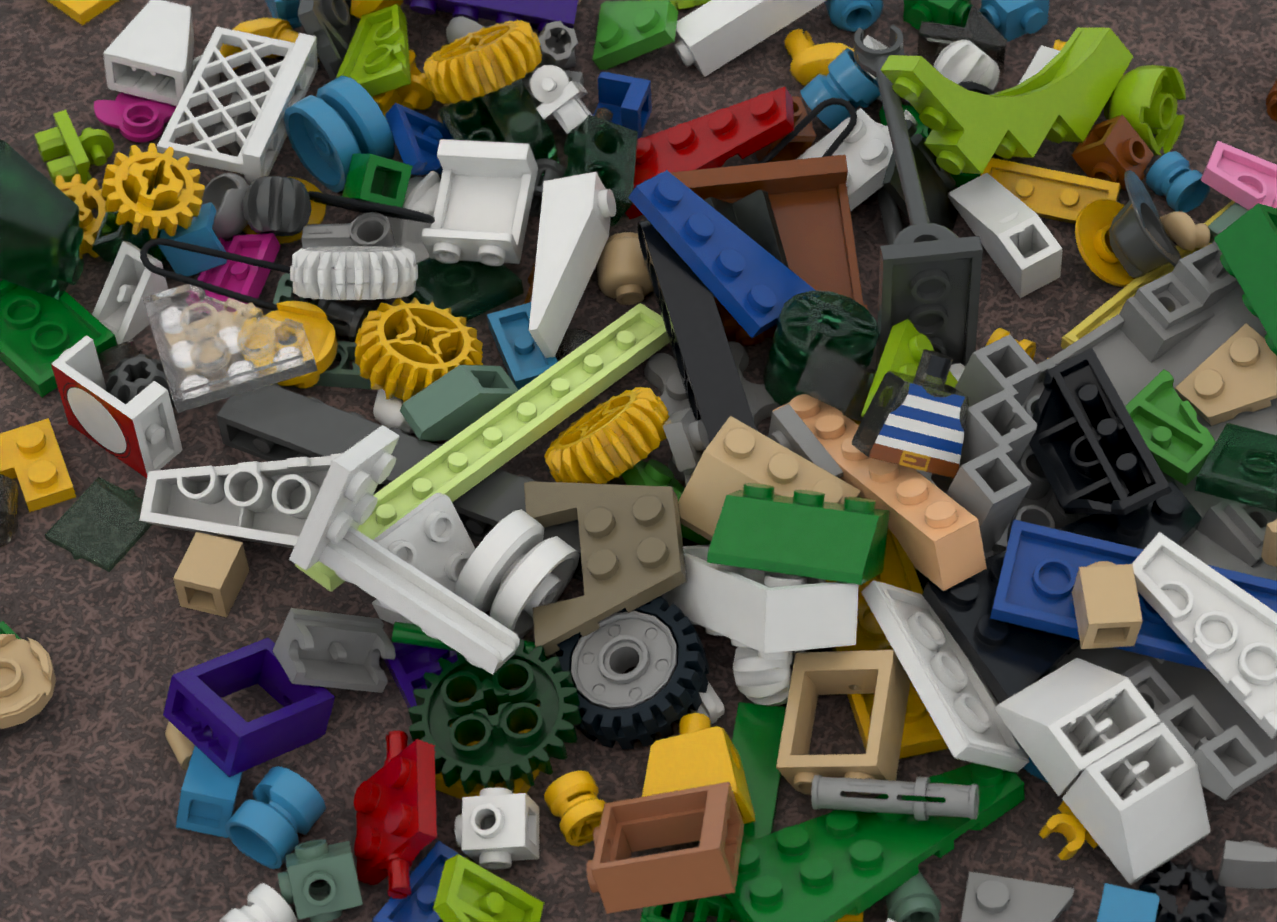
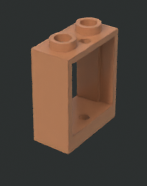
[587,782,744,914]

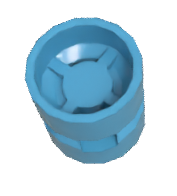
[800,48,880,130]
[225,766,326,869]

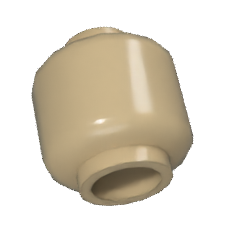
[597,232,654,305]

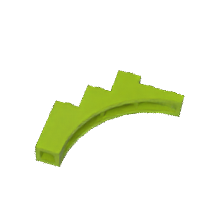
[880,27,1134,175]

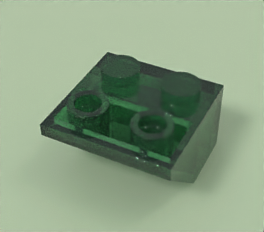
[438,79,560,176]

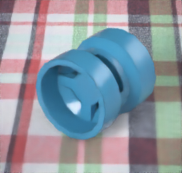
[1146,151,1210,213]

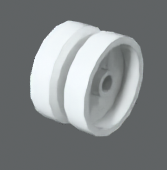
[454,509,580,640]

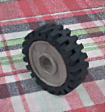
[551,597,709,749]

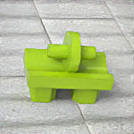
[34,110,114,185]

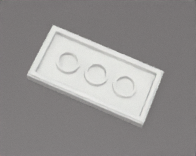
[861,580,1030,773]

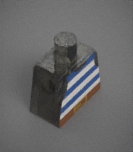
[851,349,969,478]

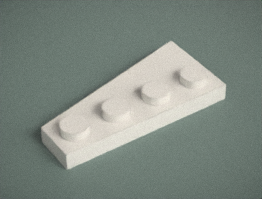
[1132,532,1277,739]

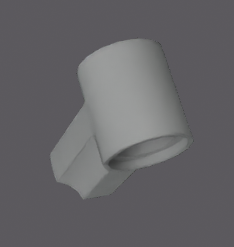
[537,21,578,70]
[301,212,396,249]

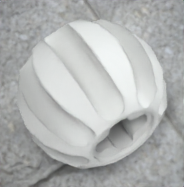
[934,39,1000,91]
[733,647,806,706]

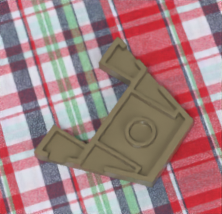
[524,481,687,656]

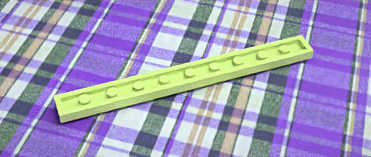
[295,303,670,592]

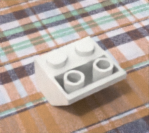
[994,658,1161,796]
[1062,722,1211,885]

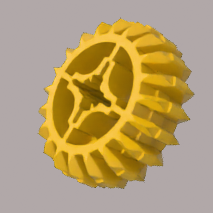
[423,20,543,104]
[354,297,483,403]
[544,387,669,484]

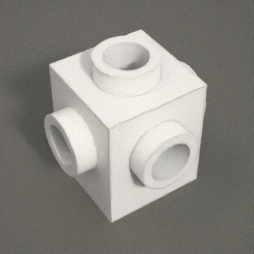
[455,788,539,870]

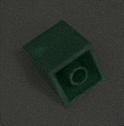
[0,140,84,300]

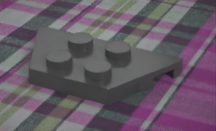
[298,0,360,81]

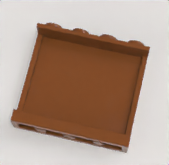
[671,154,868,346]

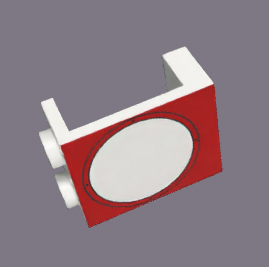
[51,335,183,478]

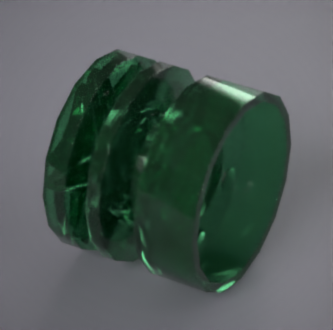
[763,290,879,415]

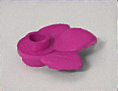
[94,92,177,142]

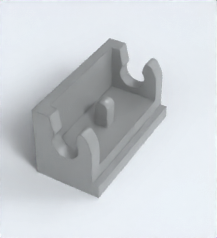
[272,608,395,693]

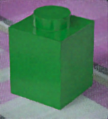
[342,154,413,208]

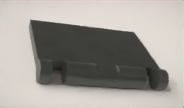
[883,120,958,232]

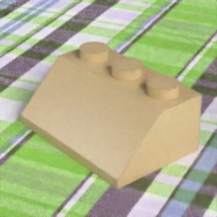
[678,416,861,541]

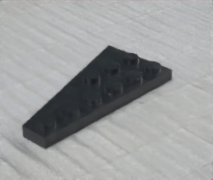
[922,481,1202,703]

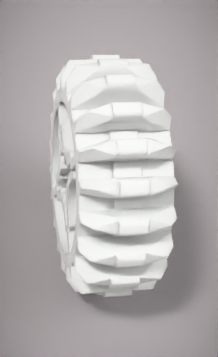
[290,246,418,300]

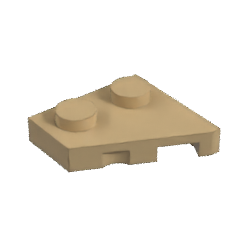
[1175,323,1277,426]

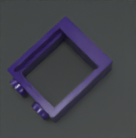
[163,638,335,777]

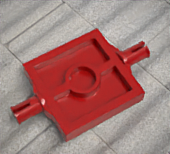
[353,730,437,899]

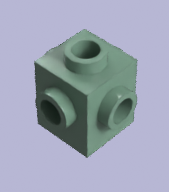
[277,839,363,922]

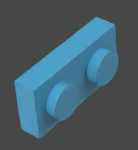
[487,302,558,390]

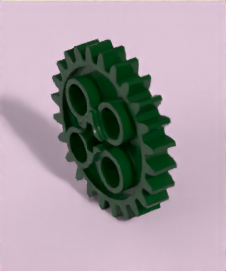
[408,639,581,794]

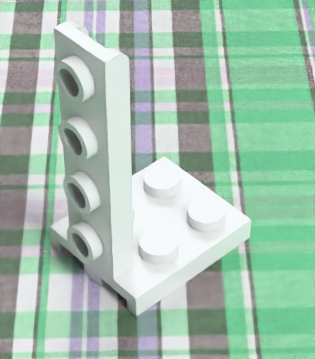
[289,425,520,675]

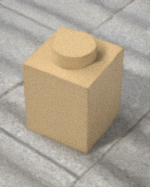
[173,532,249,617]
[1072,561,1143,649]

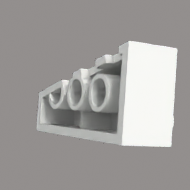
[139,453,342,548]
[662,545,859,660]

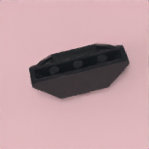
[1029,348,1172,515]

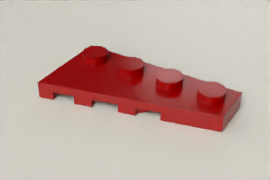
[623,87,794,219]

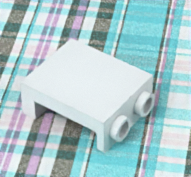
[421,139,538,266]

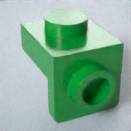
[903,0,974,40]

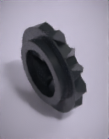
[1139,859,1227,922]

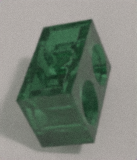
[562,115,638,226]

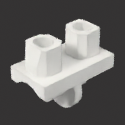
[530,65,594,134]

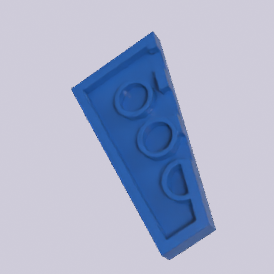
[628,170,819,338]

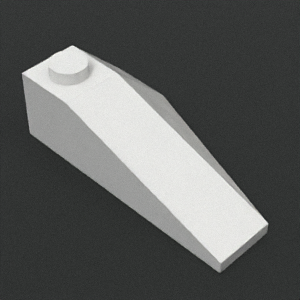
[529,172,616,358]

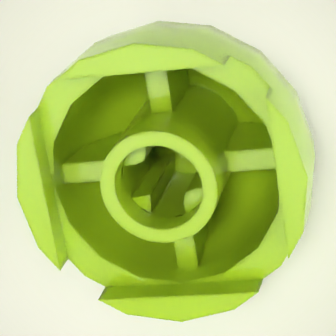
[1104,65,1186,156]

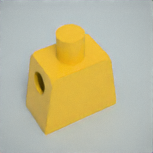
[642,713,755,824]

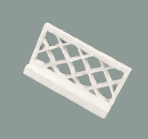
[157,27,318,186]

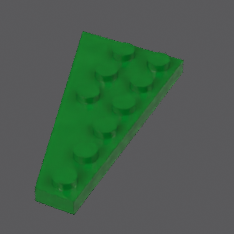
[725,763,1025,922]

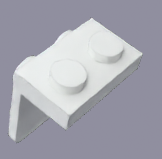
[372,493,475,624]

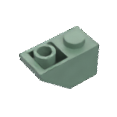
[400,365,518,442]

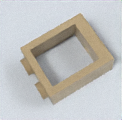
[776,650,911,795]

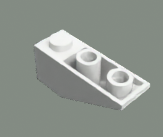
[947,173,1062,298]

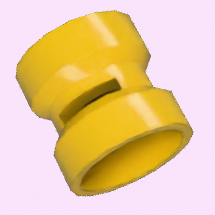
[544,770,606,846]

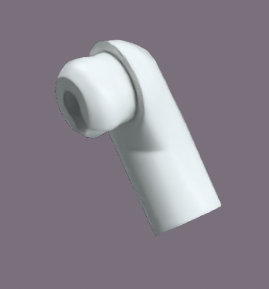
[373,389,413,435]

